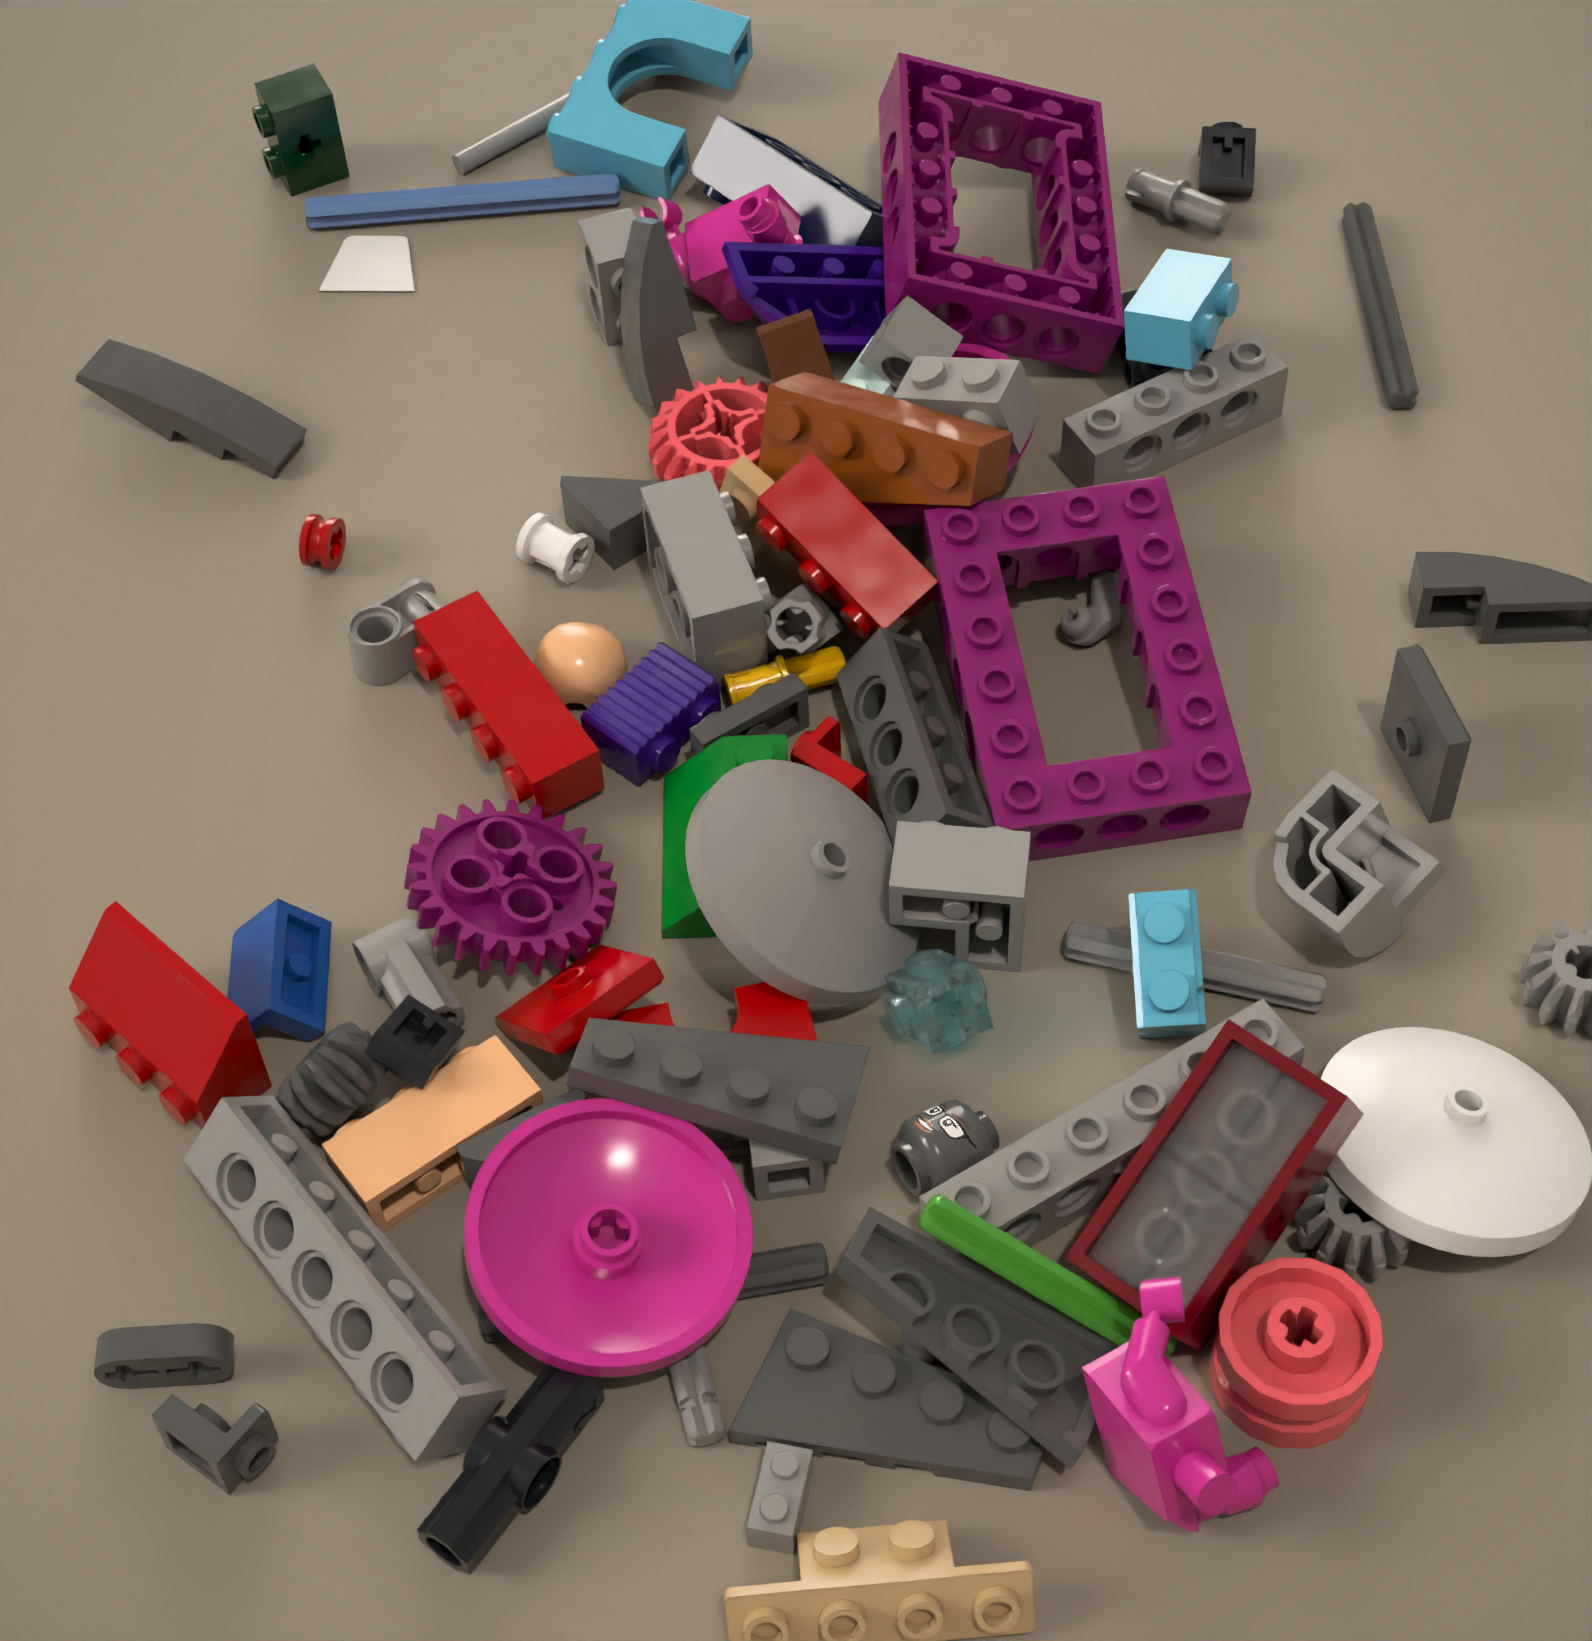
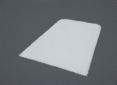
[319,236,415,292]

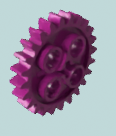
[404,799,617,976]

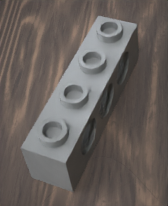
[1060,332,1289,488]

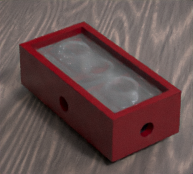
[1065,1019,1364,1352]

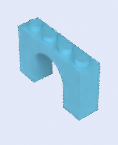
[547,0,753,200]

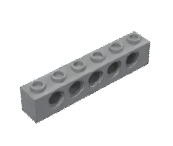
[919,998,1305,1272]
[184,1095,508,1462]

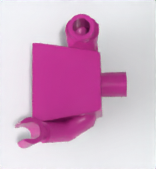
[639,184,803,322]
[1082,1277,1279,1532]

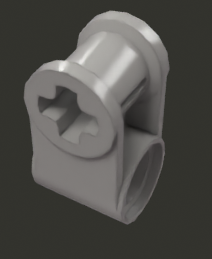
[347,577,446,686]

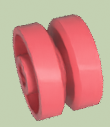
[1210,1257,1383,1449]

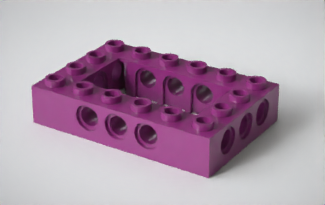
[878,52,1125,374]
[922,476,1252,861]

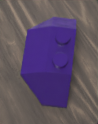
[721,242,886,353]

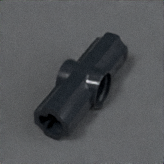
[417,1364,605,1574]

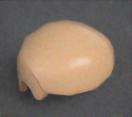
[533,622,628,710]

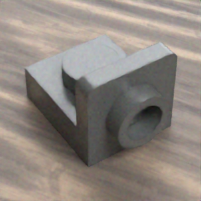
[151,1394,279,1495]

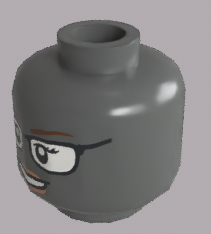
[891,1099,999,1196]

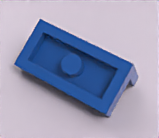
[227,898,332,1042]

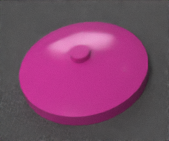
[464,1098,753,1377]

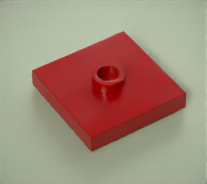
[495,944,665,1055]

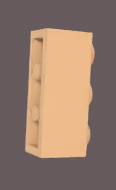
[322,1034,544,1232]

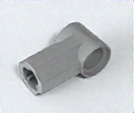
[766,582,845,656]
[352,913,466,1026]

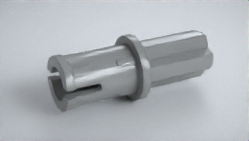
[1125,167,1231,233]

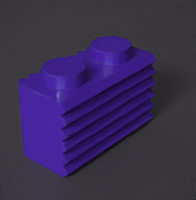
[580,642,722,786]

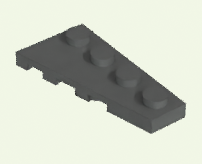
[566,1018,870,1165]
[835,1207,1120,1469]
[729,1308,1047,1491]

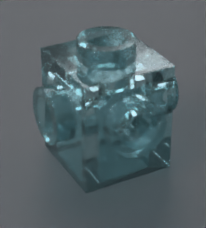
[885,949,994,1053]

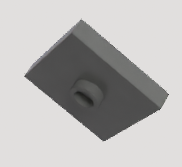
[1380,644,1471,824]

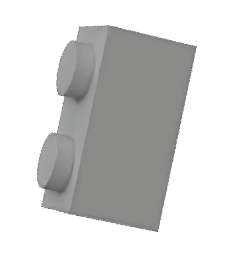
[746,1441,814,1555]

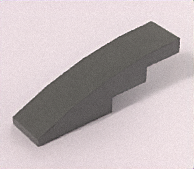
[76,339,307,479]

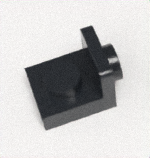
[1198,122,1256,197]
[364,994,465,1089]

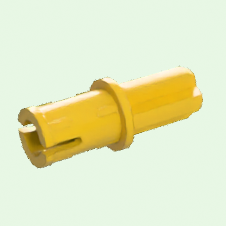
[723,646,846,706]

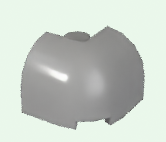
[1273,768,1445,958]

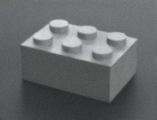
[640,470,776,692]

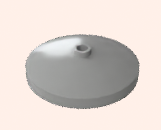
[685,759,921,1005]

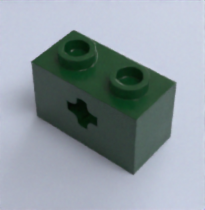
[252,63,350,197]

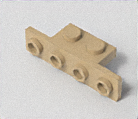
[724,1520,1036,1641]

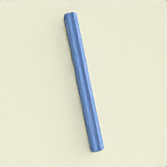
[304,173,621,229]

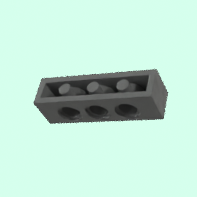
[836,627,994,847]

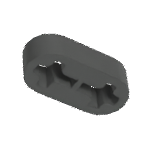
[94,1323,234,1389]

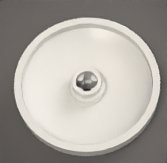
[1321,1027,1592,1257]

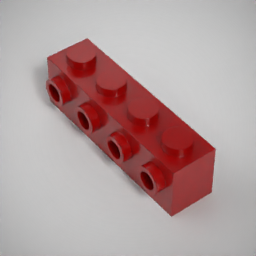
[412,591,605,819]

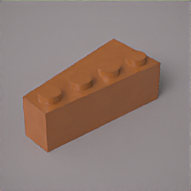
[758,372,1013,506]

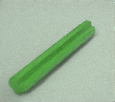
[918,1194,1177,1358]

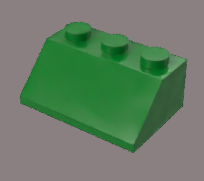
[661,734,788,939]

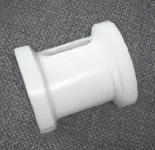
[515,512,595,584]

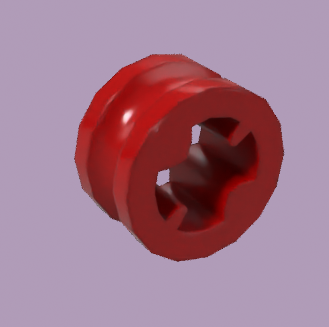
[299,514,346,570]

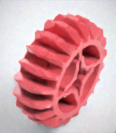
[648,376,768,491]

